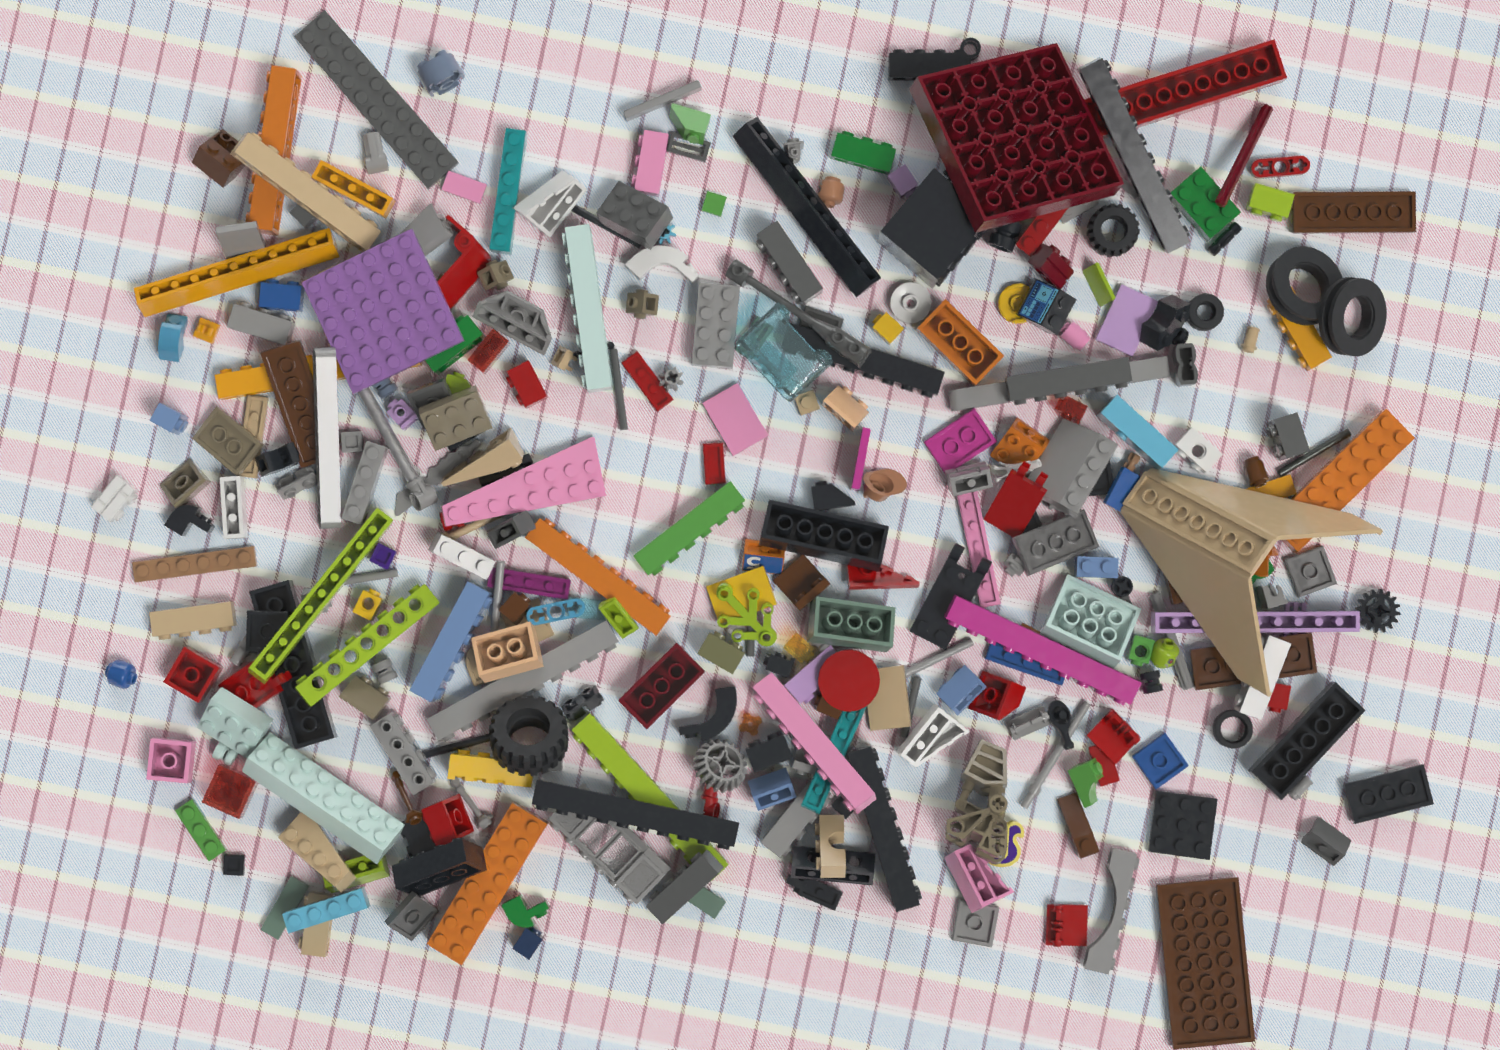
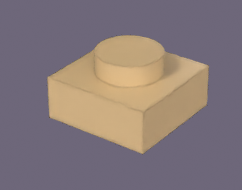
[794,390,820,416]

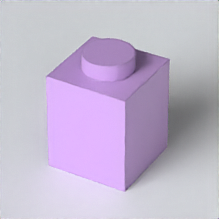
[887,164,918,198]

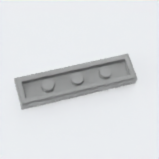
[624,80,702,122]

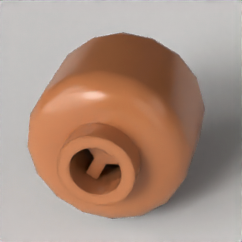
[817,176,845,208]

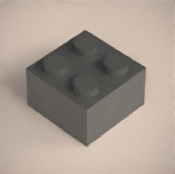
[1266,412,1310,461]

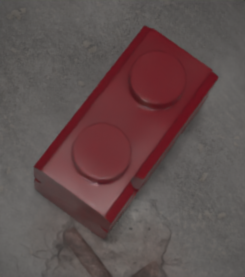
[1028,243,1074,289]

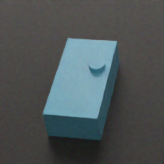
[1096,395,1179,469]

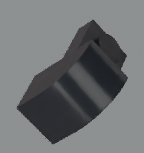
[255,442,300,477]
[164,505,215,536]

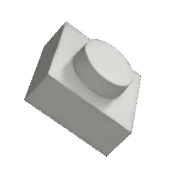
[341,431,363,453]

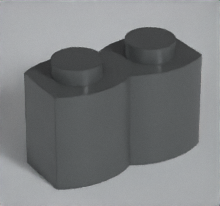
[1172,343,1198,387]

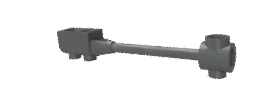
[725,259,872,368]

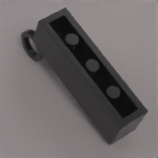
[888,37,981,81]

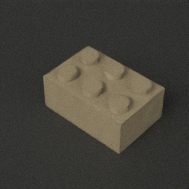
[419,385,493,451]

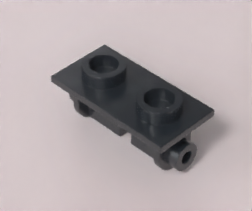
[561,685,604,722]

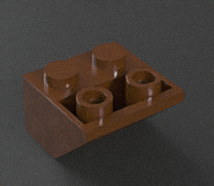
[191,129,245,188]

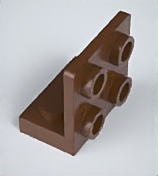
[774,555,831,611]

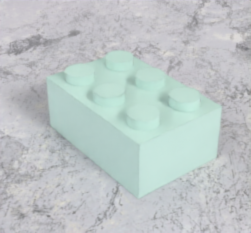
[197,687,274,758]

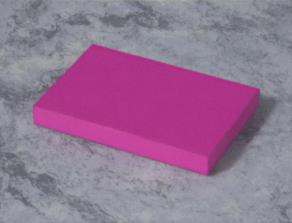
[924,408,997,475]
[850,427,871,491]

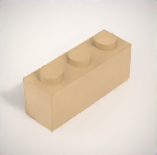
[298,891,336,957]

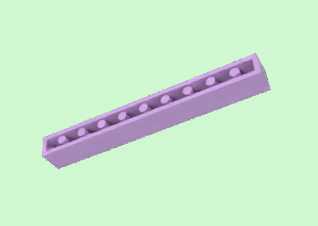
[1151,611,1360,633]

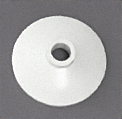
[890,282,931,323]

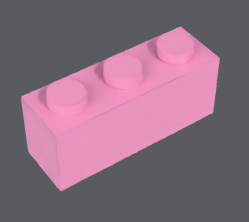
[631,130,669,197]

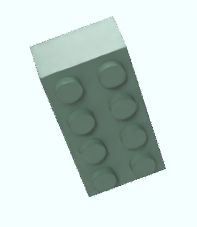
[807,596,896,652]

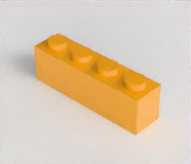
[312,160,396,219]
[1267,286,1332,371]

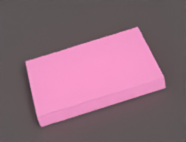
[702,383,768,456]

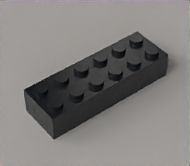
[759,499,889,572]
[1248,681,1366,800]

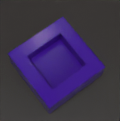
[369,543,397,570]

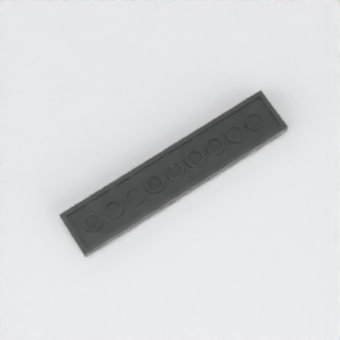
[294,10,459,190]

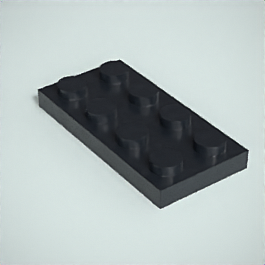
[1343,764,1434,824]

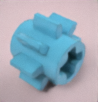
[659,225,676,245]

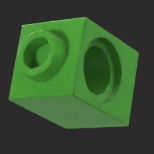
[1126,635,1155,667]

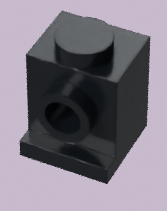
[763,652,795,678]

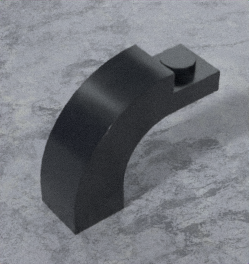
[679,686,737,741]

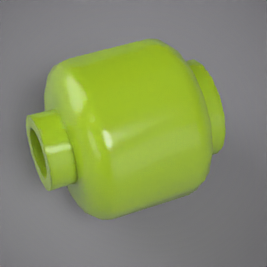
[1150,638,1179,669]

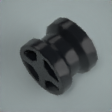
[1111,576,1133,597]

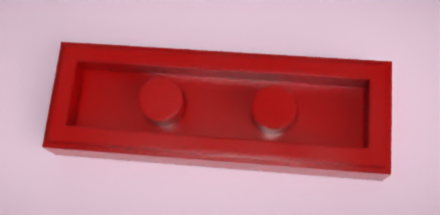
[621,351,674,412]

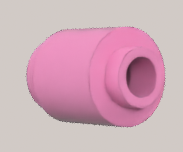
[1060,321,1090,351]

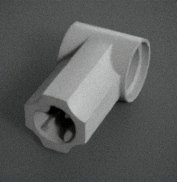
[362,132,389,175]

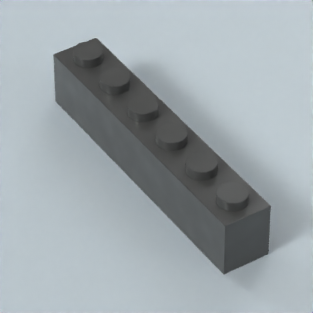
[1005,357,1133,405]

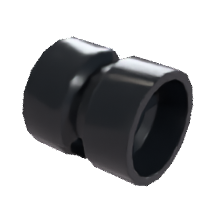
[988,222,1022,253]

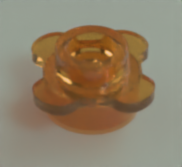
[739,713,762,736]

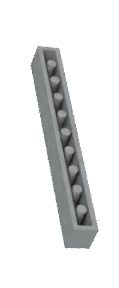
[426,620,619,742]

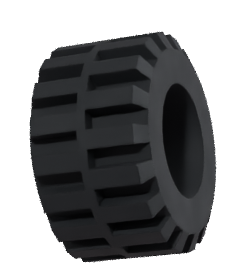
[1086,203,1140,257]

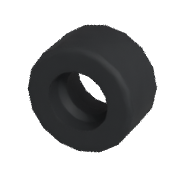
[1187,293,1224,331]

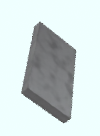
[1012,509,1099,576]

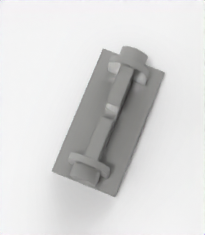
[783,138,804,164]
[275,466,317,500]
[1006,706,1051,740]

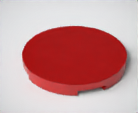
[818,650,880,711]

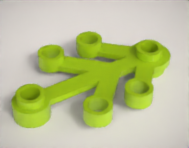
[716,583,777,646]

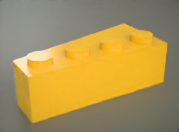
[447,749,534,787]

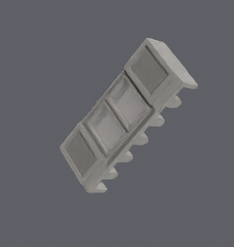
[548,782,672,904]

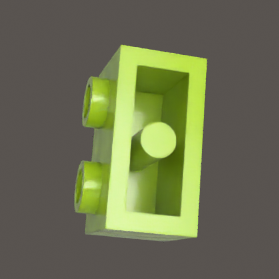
[1246,183,1295,222]

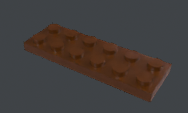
[1292,191,1416,234]
[260,340,340,468]
[1189,632,1318,690]

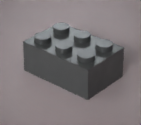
[596,181,673,250]

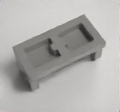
[1255,585,1288,609]

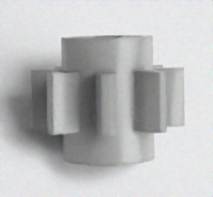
[658,366,684,392]
[1003,552,1025,577]

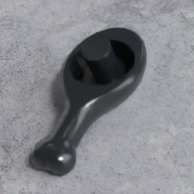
[1047,700,1074,750]

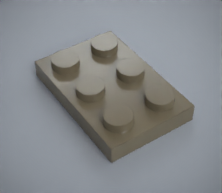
[192,406,264,476]

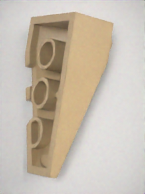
[441,428,524,486]

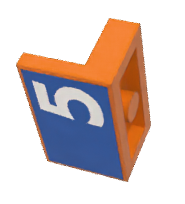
[742,539,785,575]

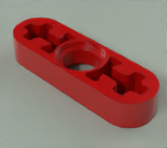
[1250,156,1310,179]

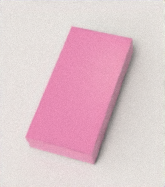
[441,170,487,204]

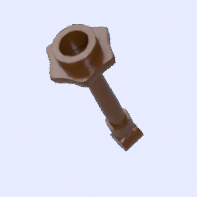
[391,771,423,825]

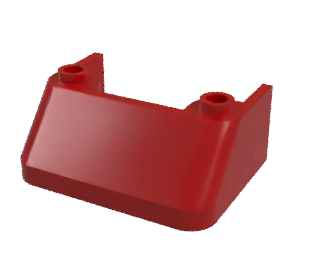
[437,215,491,310]

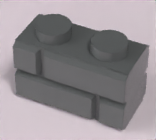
[487,510,536,549]

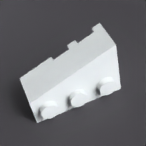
[513,171,587,237]
[896,704,969,767]

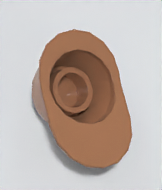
[863,469,907,502]

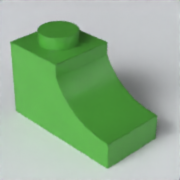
[1068,758,1103,808]

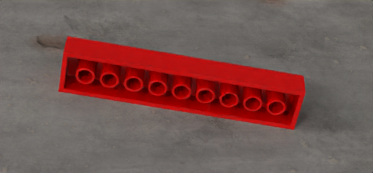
[1084,39,1287,139]

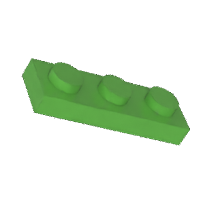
[175,799,227,861]

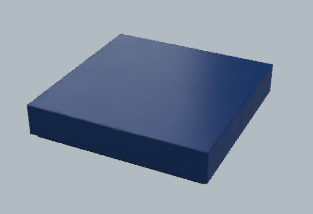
[1103,466,1141,512]
[1132,732,1189,789]

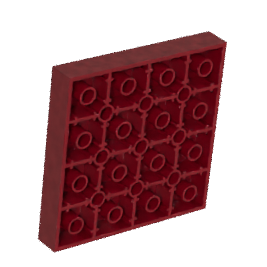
[909,43,1124,233]

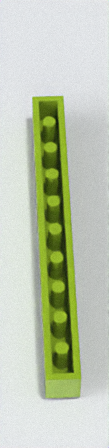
[248,508,393,684]
[572,713,729,881]

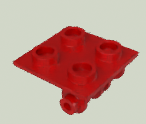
[1086,709,1141,765]
[1046,904,1088,947]

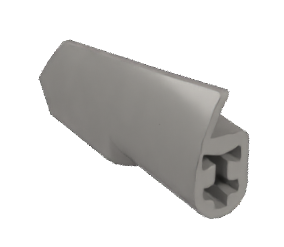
[400,203,454,256]

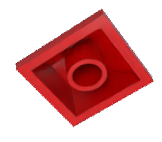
[968,670,1026,721]

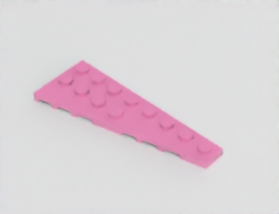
[441,437,606,527]

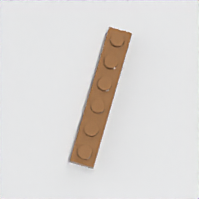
[132,546,257,583]

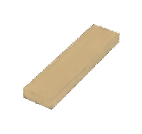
[240,395,269,479]

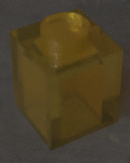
[783,632,815,664]

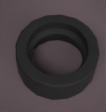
[1212,710,1253,749]

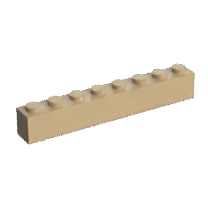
[230,132,381,252]

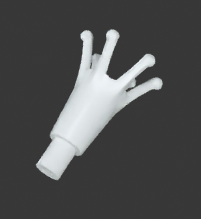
[993,459,1042,482]

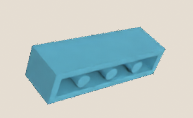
[282,886,370,934]

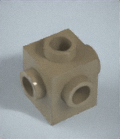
[477,259,514,291]
[626,289,659,319]

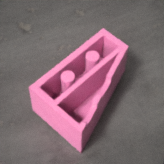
[944,844,1014,913]

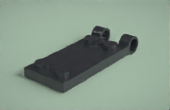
[909,543,992,650]

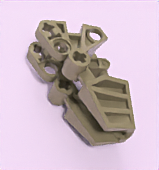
[945,739,1008,865]

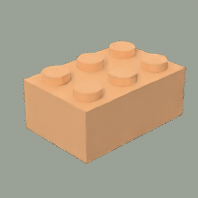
[471,622,544,683]

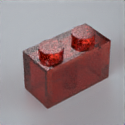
[468,328,511,375]

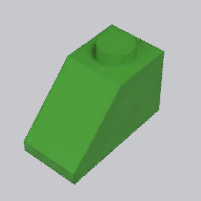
[669,103,711,145]

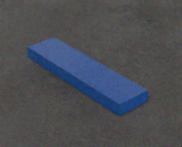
[984,643,1065,686]

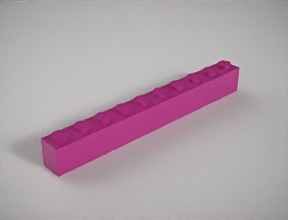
[944,595,1141,706]

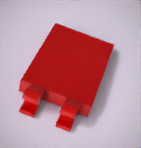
[983,461,1049,538]
[218,659,293,708]

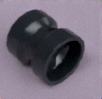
[1139,670,1163,694]

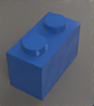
[259,279,304,312]

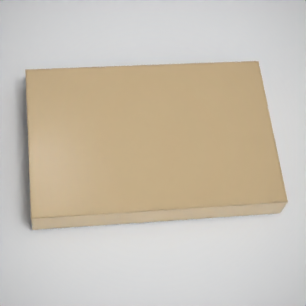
[867,665,912,731]

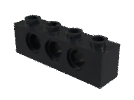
[791,846,875,885]

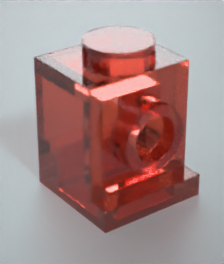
[1054,396,1088,425]

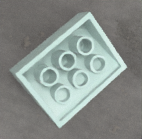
[1040,574,1141,669]

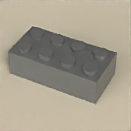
[756,221,823,306]

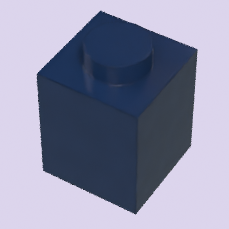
[512,926,544,960]

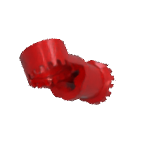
[700,783,720,818]

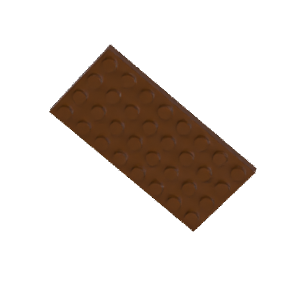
[1156,877,1255,1050]

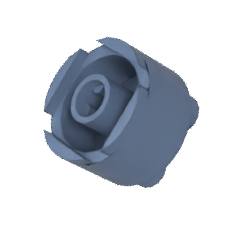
[417,50,465,97]

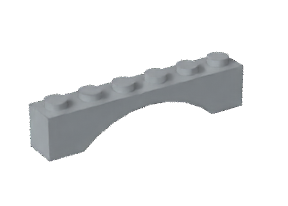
[1083,847,1139,975]

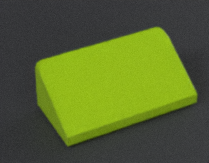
[1083,262,1116,307]
[598,597,639,639]

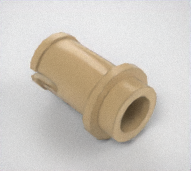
[1241,326,1260,353]

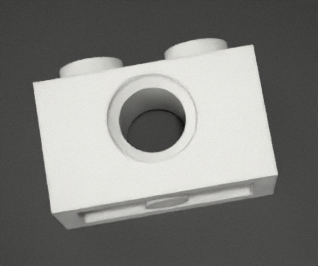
[1174,427,1223,473]

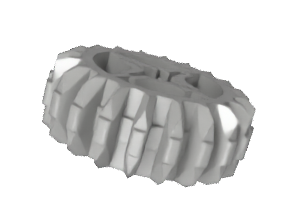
[693,738,748,793]

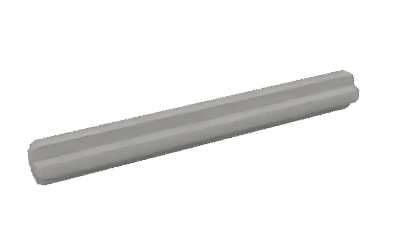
[1149,592,1194,690]

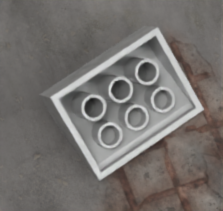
[1028,418,1118,518]

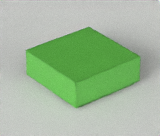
[701,191,727,217]

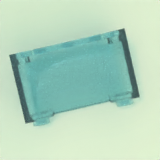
[736,302,834,402]

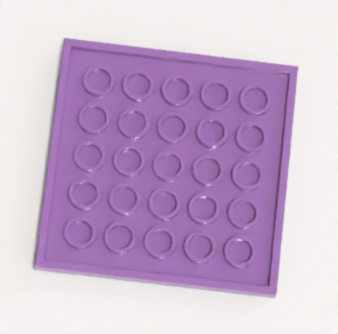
[301,229,465,394]

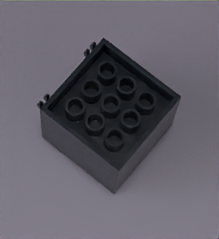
[877,168,987,289]

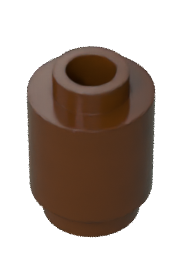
[1243,456,1269,488]

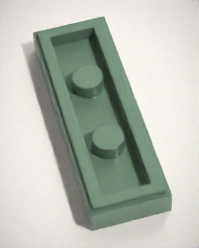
[260,876,309,940]

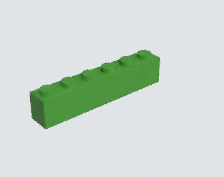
[633,481,745,576]

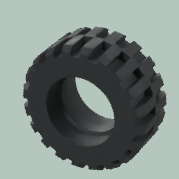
[489,695,569,776]

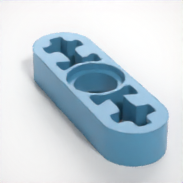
[526,598,585,626]

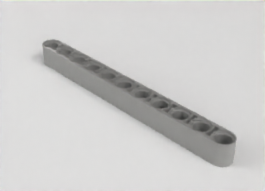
[948,356,1171,411]

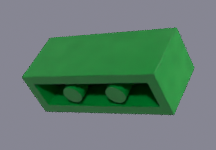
[830,131,896,175]

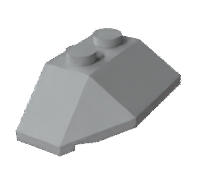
[472,290,552,355]

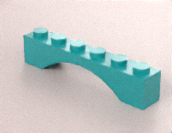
[489,128,528,255]

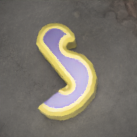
[989,820,1024,867]

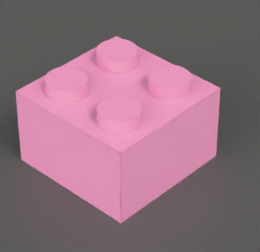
[146,737,196,783]

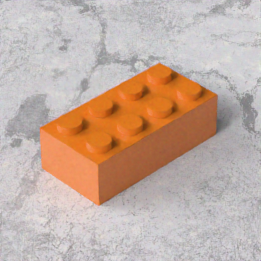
[916,299,1004,387]

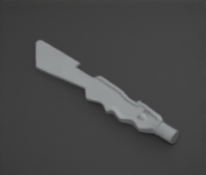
[395,439,482,516]

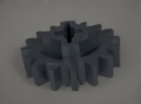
[1355,589,1401,633]

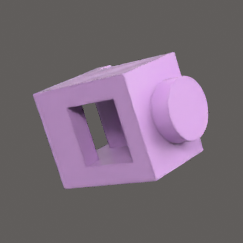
[387,398,418,431]

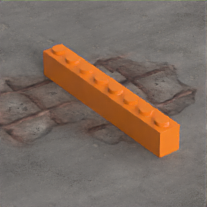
[525,518,671,636]

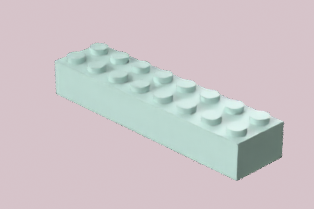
[562,224,613,393]
[242,732,405,864]

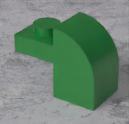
[501,894,550,928]

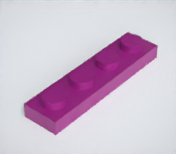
[487,567,571,600]

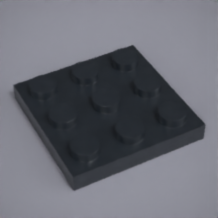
[1148,791,1218,860]

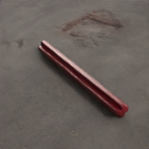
[1215,104,1273,207]

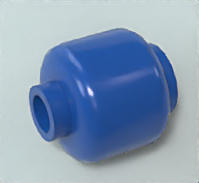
[105,660,137,689]

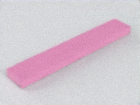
[957,491,1001,608]

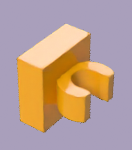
[193,317,221,344]

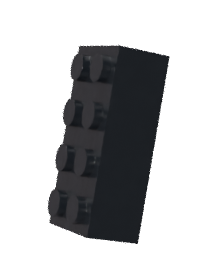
[392,838,487,896]

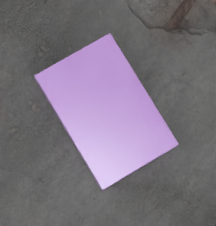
[1095,284,1158,357]

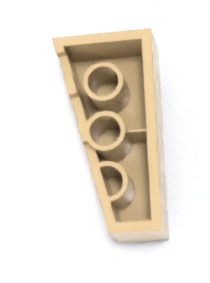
[278,812,356,894]

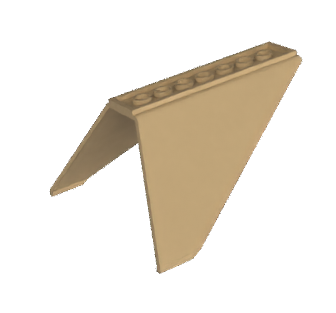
[1121,468,1383,697]

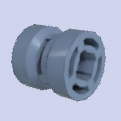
[372,378,398,399]

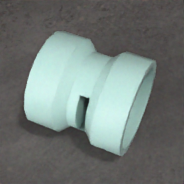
[212,742,239,767]

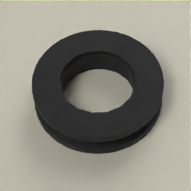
[1266,246,1343,326]
[1318,277,1387,356]

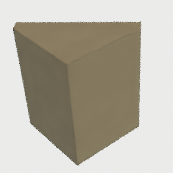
[160,458,211,508]

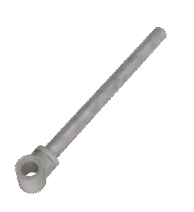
[358,388,438,511]

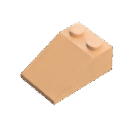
[822,385,869,432]

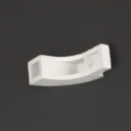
[625,246,698,284]

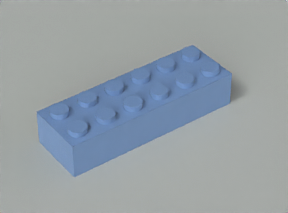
[409,581,493,702]

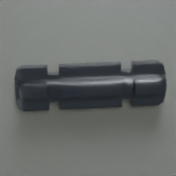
[1207,222,1242,256]

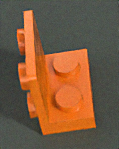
[990,417,1050,476]

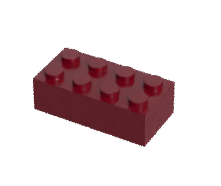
[618,642,706,729]

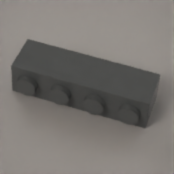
[646,850,724,925]

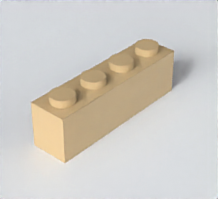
[149,601,237,640]

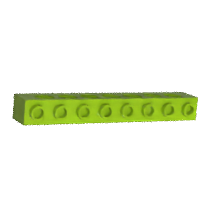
[294,584,440,707]

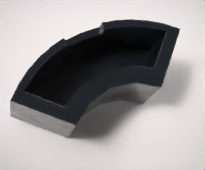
[1140,294,1191,351]

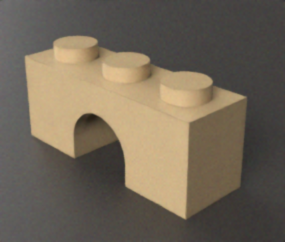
[815,815,846,878]

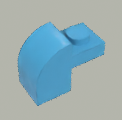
[158,314,188,362]

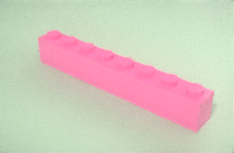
[753,672,876,814]

